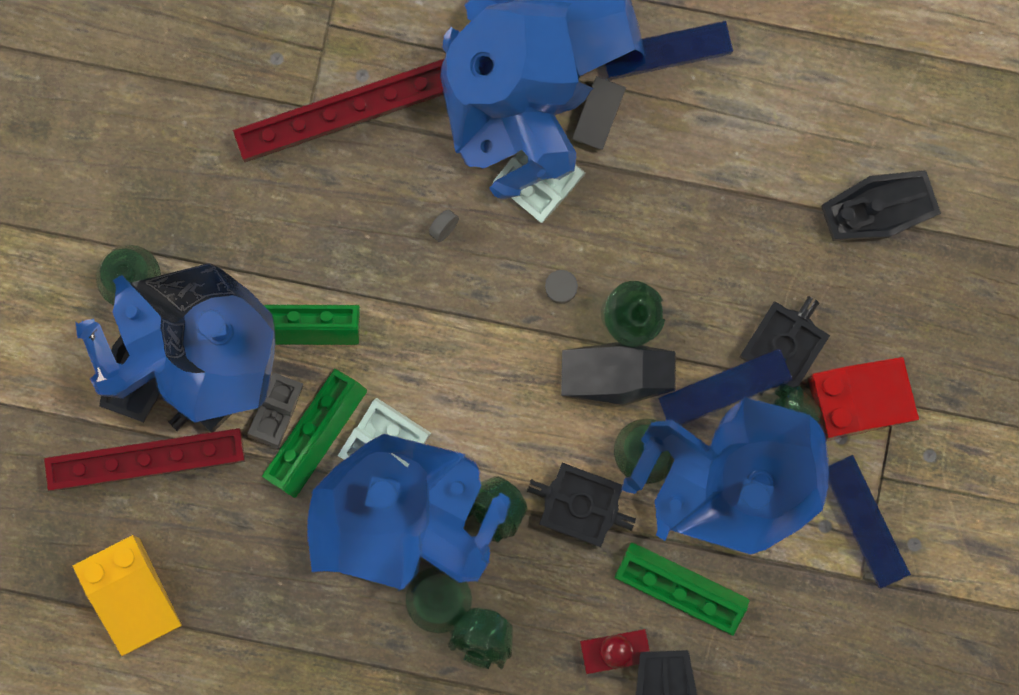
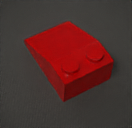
[808,357,919,441]

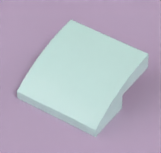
[493,150,586,223]
[338,398,431,467]

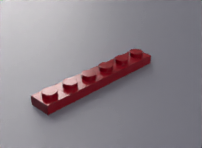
[44,428,246,492]

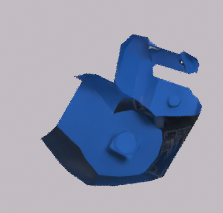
[75,263,276,422]

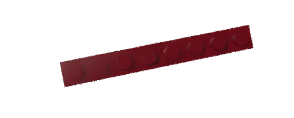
[233,59,444,163]

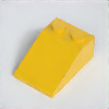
[72,535,182,656]

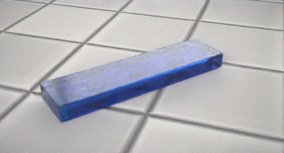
[605,21,733,80]
[658,349,793,426]
[829,455,911,589]

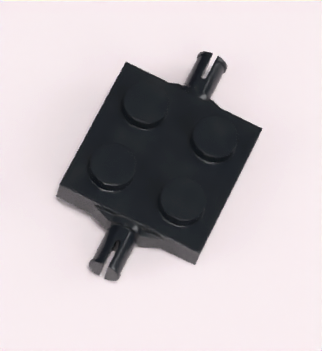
[739,296,830,396]
[527,462,636,548]

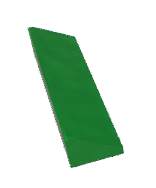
[264,305,360,345]
[262,368,367,498]
[614,542,750,636]

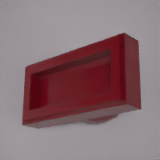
[580,629,650,674]

